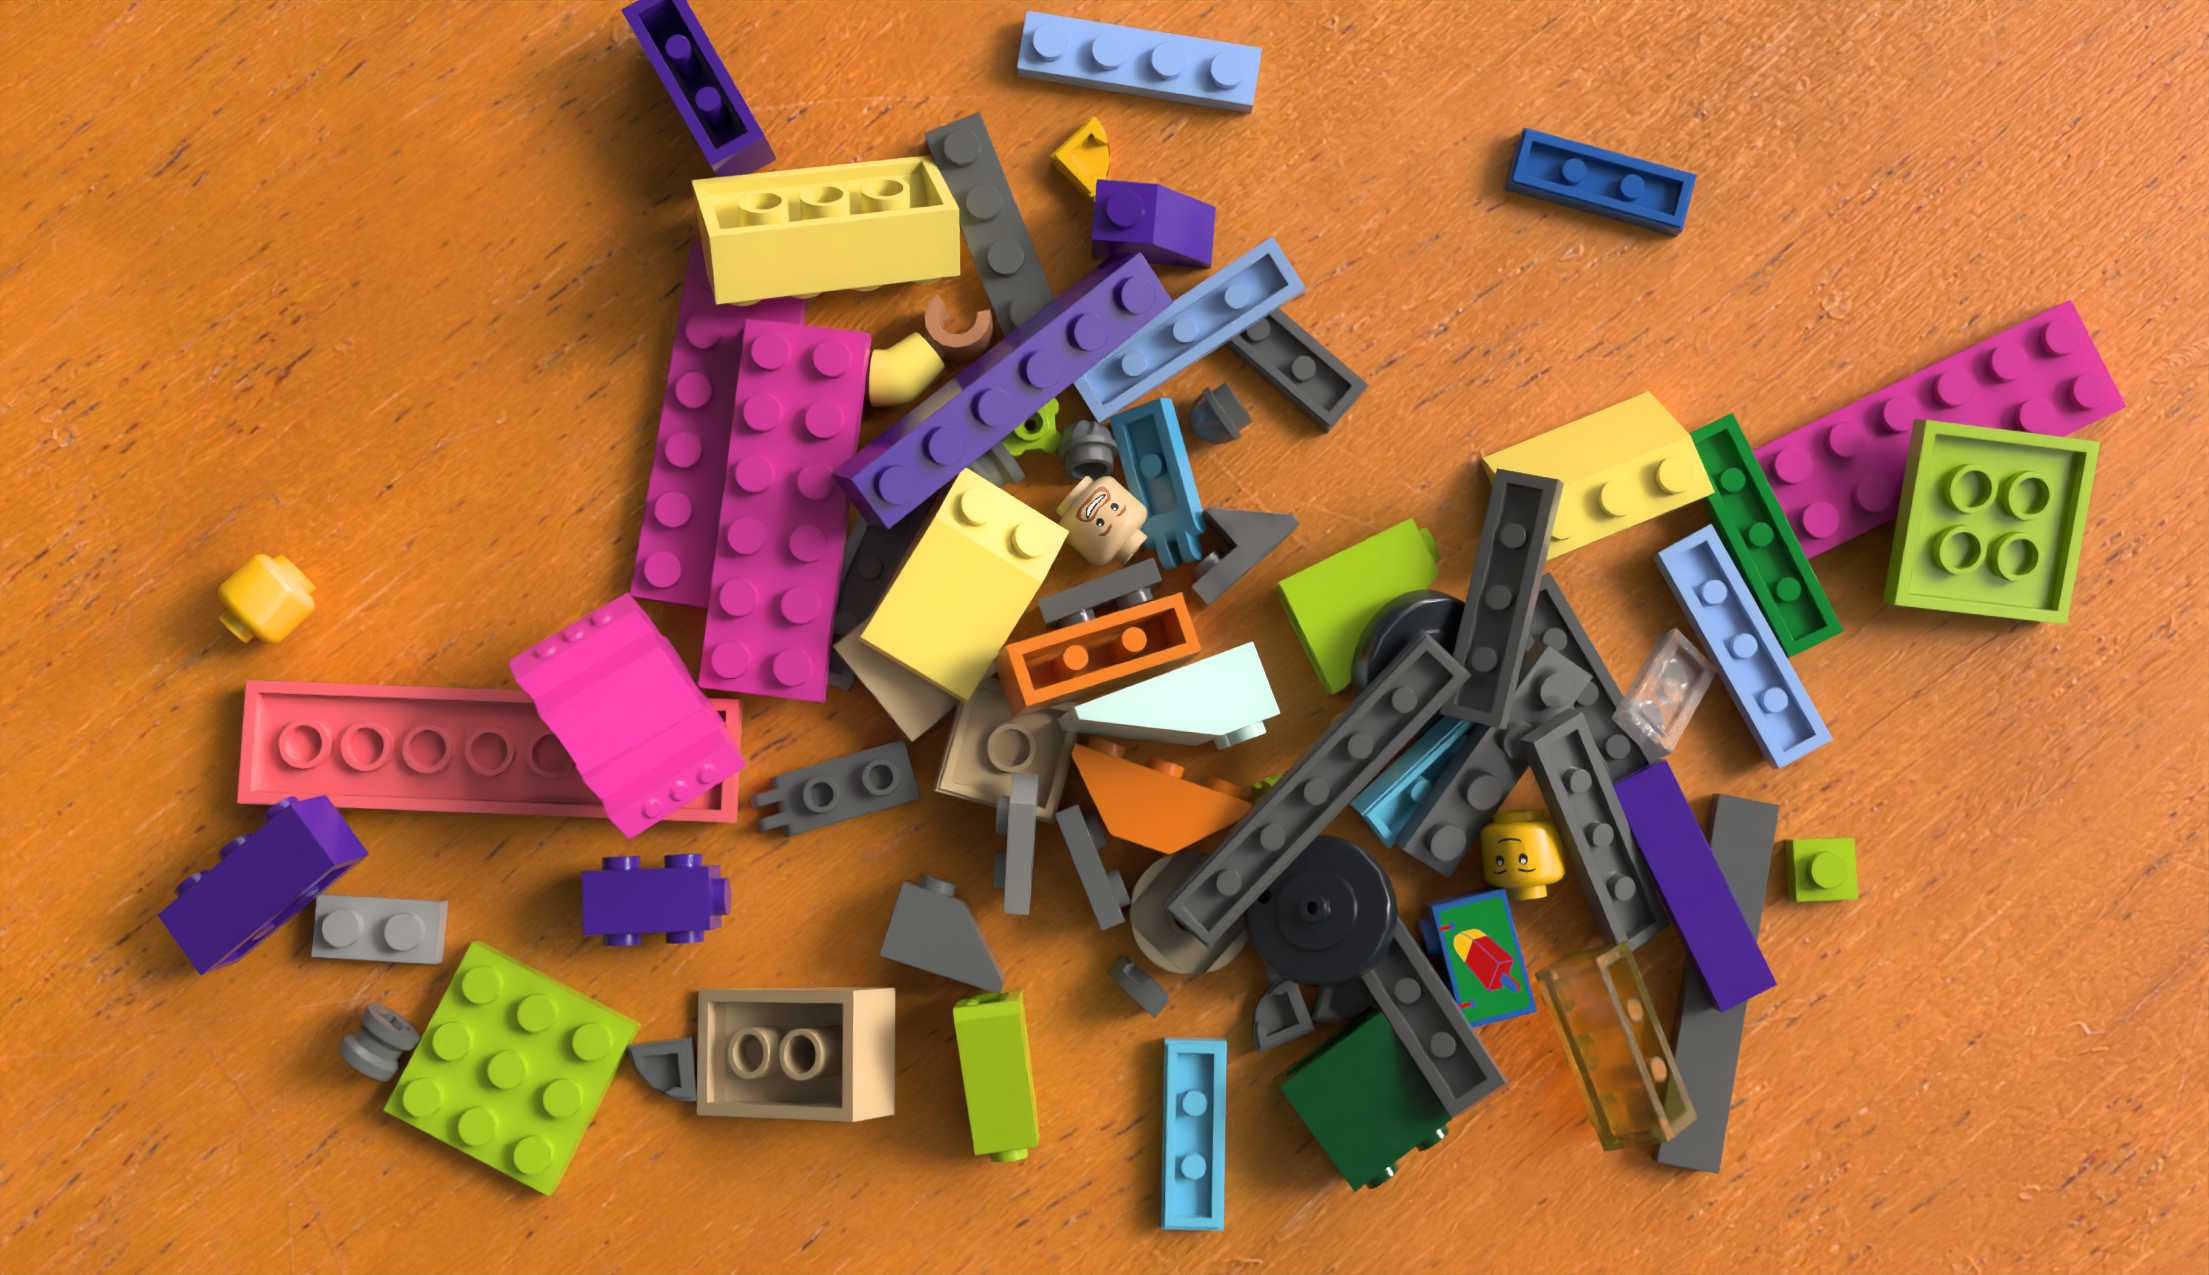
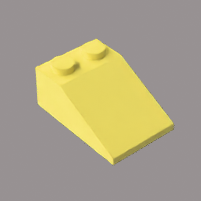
[857,468,1069,703]

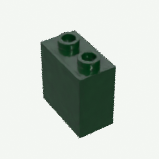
[1273,1006,1453,1192]

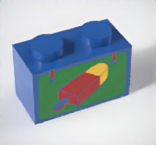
[1417,886,1537,1028]

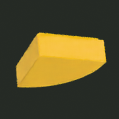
[1050,116,1110,204]

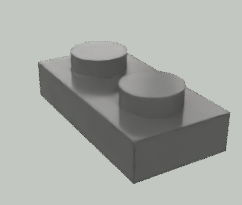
[1037,558,1162,629]
[1055,804,1131,931]

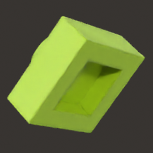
[1785,837,1858,902]

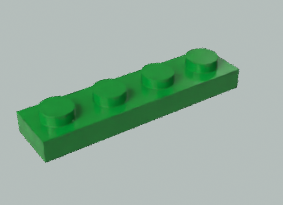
[1689,413,1844,658]

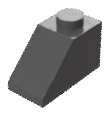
[879,873,1006,994]

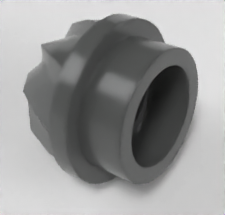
[1190,382,1253,445]
[1057,420,1118,481]

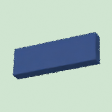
[1504,127,1697,237]

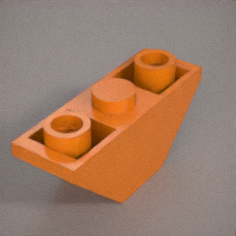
[1071,736,1253,855]

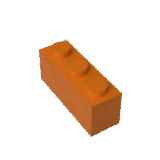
[993,592,1202,719]

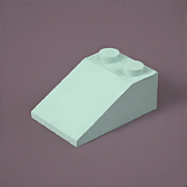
[1058,641,1280,751]

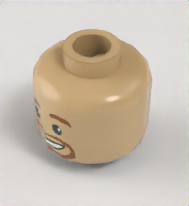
[1055,476,1148,567]

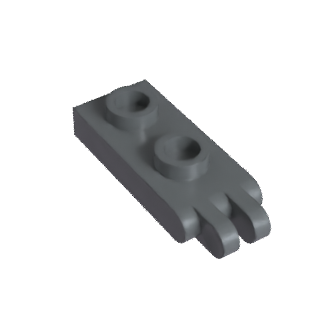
[749,739,922,838]

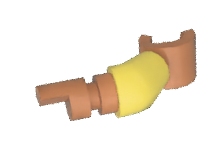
[864,294,995,408]

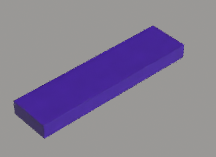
[1612,759,1777,1012]

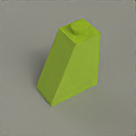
[1274,518,1441,696]
[953,988,1040,1162]

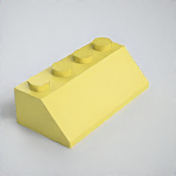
[692,155,960,306]

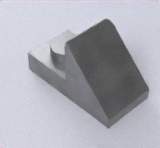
[1189,508,1300,610]

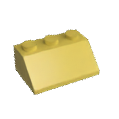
[1481,391,1715,563]

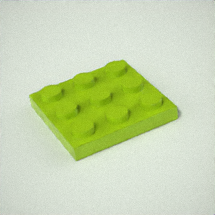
[1883,419,2100,625]
[383,940,642,1196]

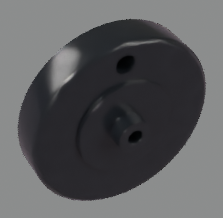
[1351,589,1465,738]
[1245,835,1398,988]

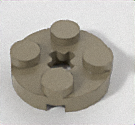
[1129,850,1249,975]

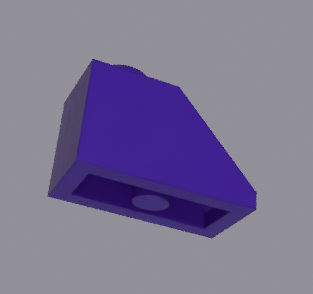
[1092,179,1216,268]

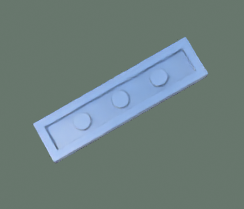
[1017,11,1262,113]
[1073,236,1306,424]
[1652,524,1833,769]

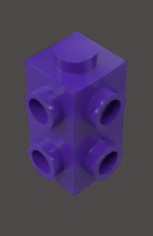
[582,853,731,946]

